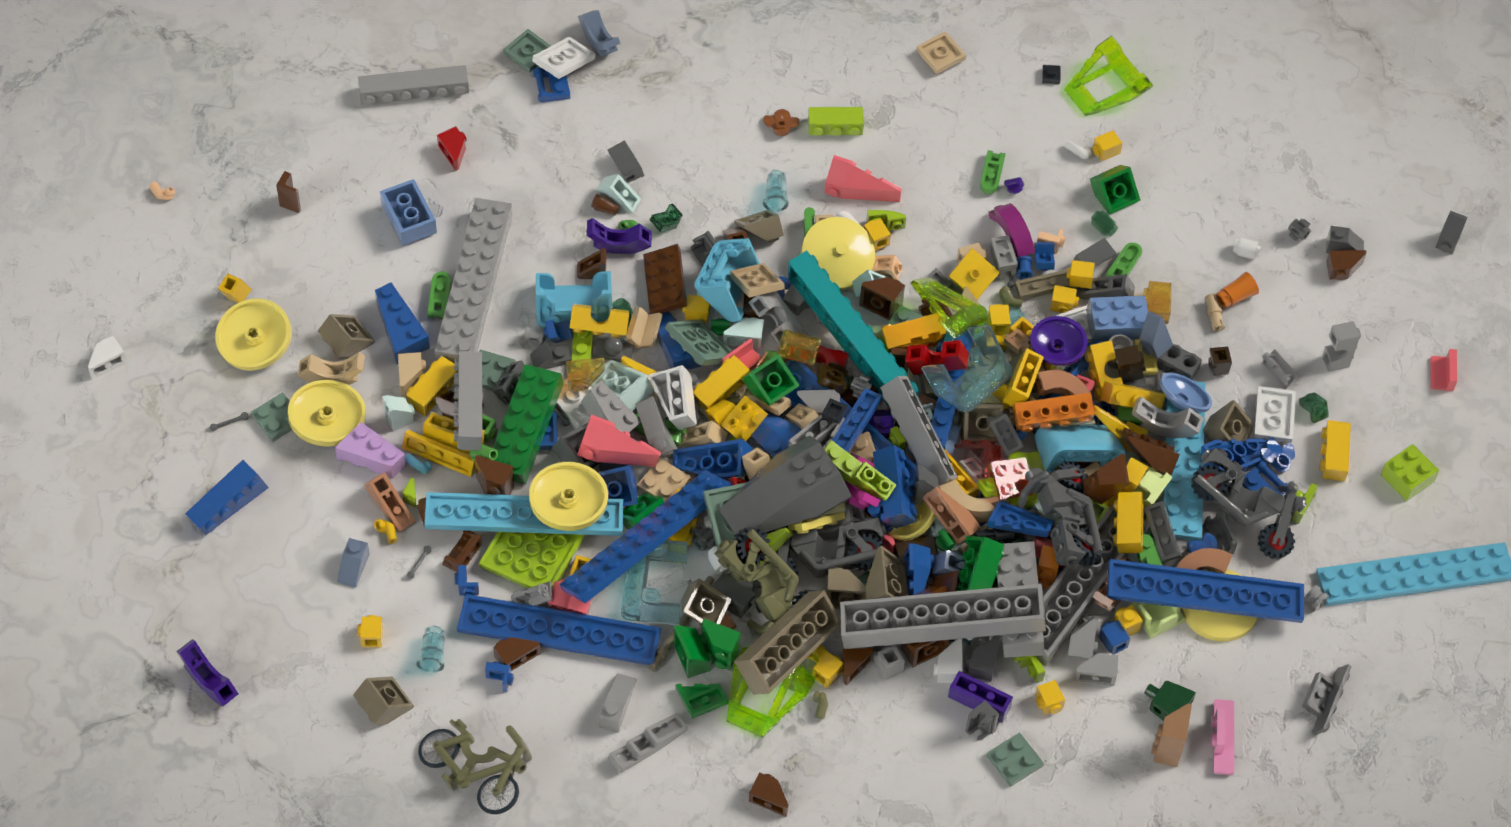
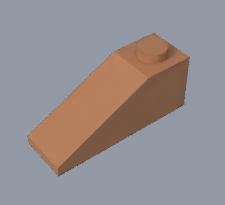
[364,472,416,532]
[922,487,981,545]

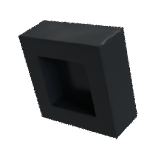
[1042,65,1061,84]
[822,398,848,424]

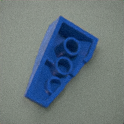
[648,312,706,370]
[751,412,802,457]
[1201,438,1268,473]
[672,439,753,479]
[598,465,638,507]
[904,543,934,596]

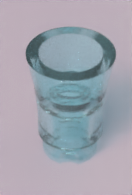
[763,170,789,212]
[416,626,445,672]

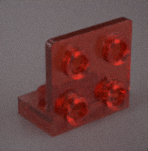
[954,440,1001,469]
[982,458,1034,500]

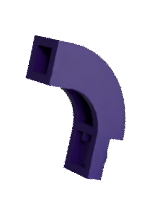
[586,218,652,254]
[176,639,239,706]

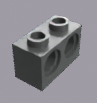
[1157,344,1202,380]

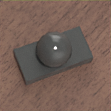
[593,337,634,362]

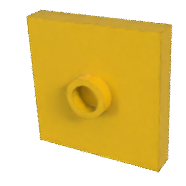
[948,248,1000,300]

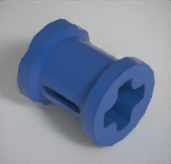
[1016,256,1033,280]

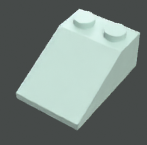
[586,360,654,411]

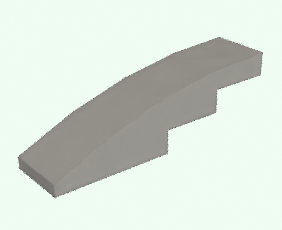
[608,713,688,773]

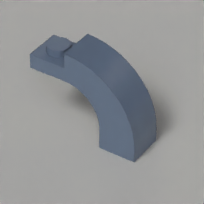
[578,10,621,57]

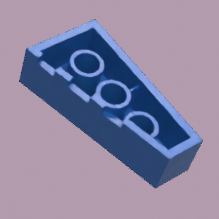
[375,282,430,365]
[873,445,918,529]
[185,460,269,535]

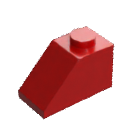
[437,126,467,171]

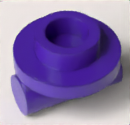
[1004,177,1025,194]

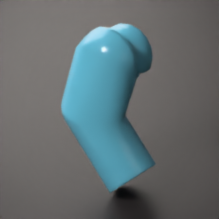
[405,454,432,474]

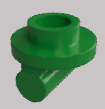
[711,318,730,336]
[936,529,955,551]

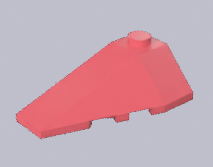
[825,155,902,202]
[577,415,661,467]

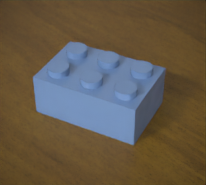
[380,179,437,246]
[1086,296,1148,342]

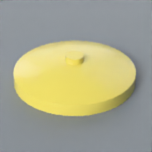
[801,217,875,290]
[215,298,292,371]
[288,380,366,446]
[529,462,608,531]
[1181,569,1258,642]

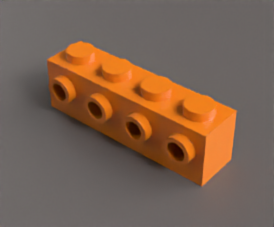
[1012,392,1095,432]

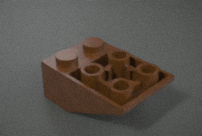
[1115,427,1180,476]

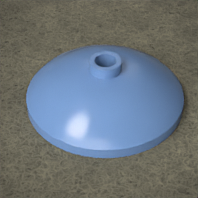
[1160,373,1212,413]

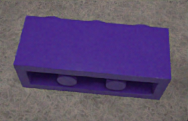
[948,671,1013,723]

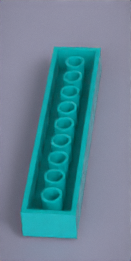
[788,250,919,410]

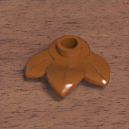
[763,109,799,136]

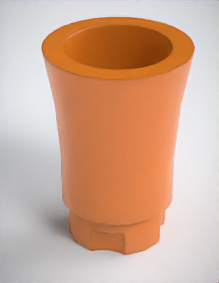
[1216,272,1259,308]

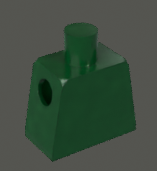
[1144,681,1196,721]

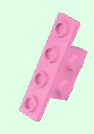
[1211,699,1234,775]

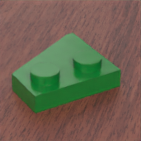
[675,684,729,719]

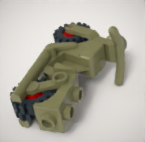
[714,528,817,634]

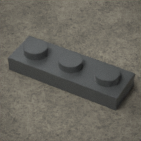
[1144,501,1182,563]

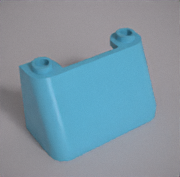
[694,238,760,322]
[536,271,612,328]
[1034,424,1126,473]

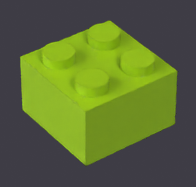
[1380,444,1439,501]

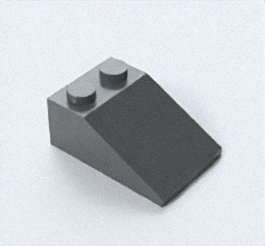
[552,422,599,469]

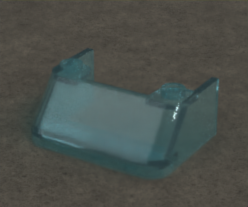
[921,325,1012,412]
[621,540,688,625]

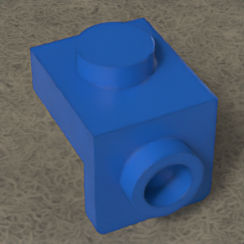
[1034,242,1055,271]
[544,319,573,343]
[454,565,479,596]
[485,661,514,692]

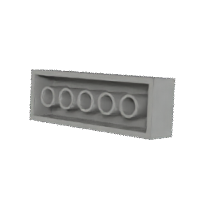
[997,541,1044,658]

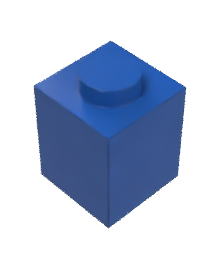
[1099,620,1131,655]

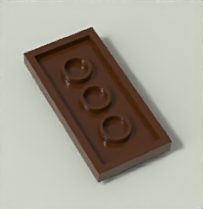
[643,244,687,314]

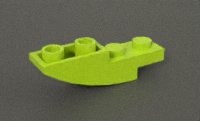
[824,440,896,501]

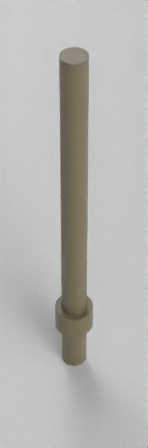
[648,576,714,671]

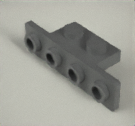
[1302,664,1351,735]

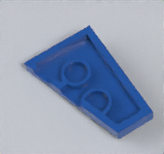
[986,500,1054,538]

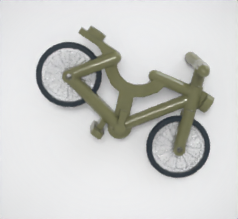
[418,719,532,815]

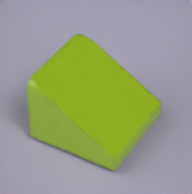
[402,478,417,507]

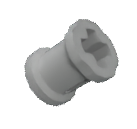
[523,326,546,346]

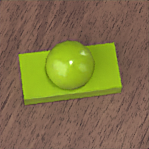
[1292,483,1318,524]

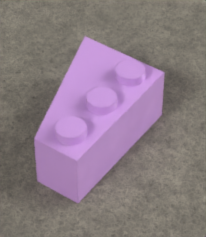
[335,422,406,478]

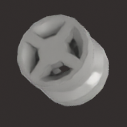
[1304,585,1329,610]

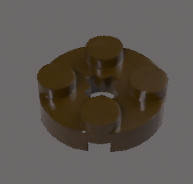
[816,362,854,395]

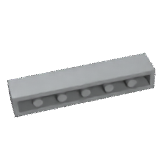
[358,65,469,105]
[454,351,482,450]
[880,376,958,485]

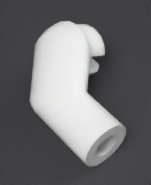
[1065,140,1092,159]

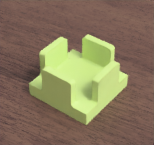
[1134,467,1172,509]
[1130,602,1185,639]

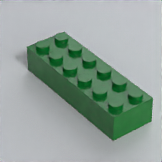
[493,364,564,485]

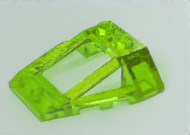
[1064,35,1153,116]
[910,277,988,338]
[726,647,815,738]

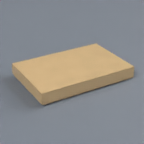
[729,263,785,297]

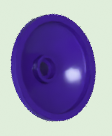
[1030,316,1088,366]

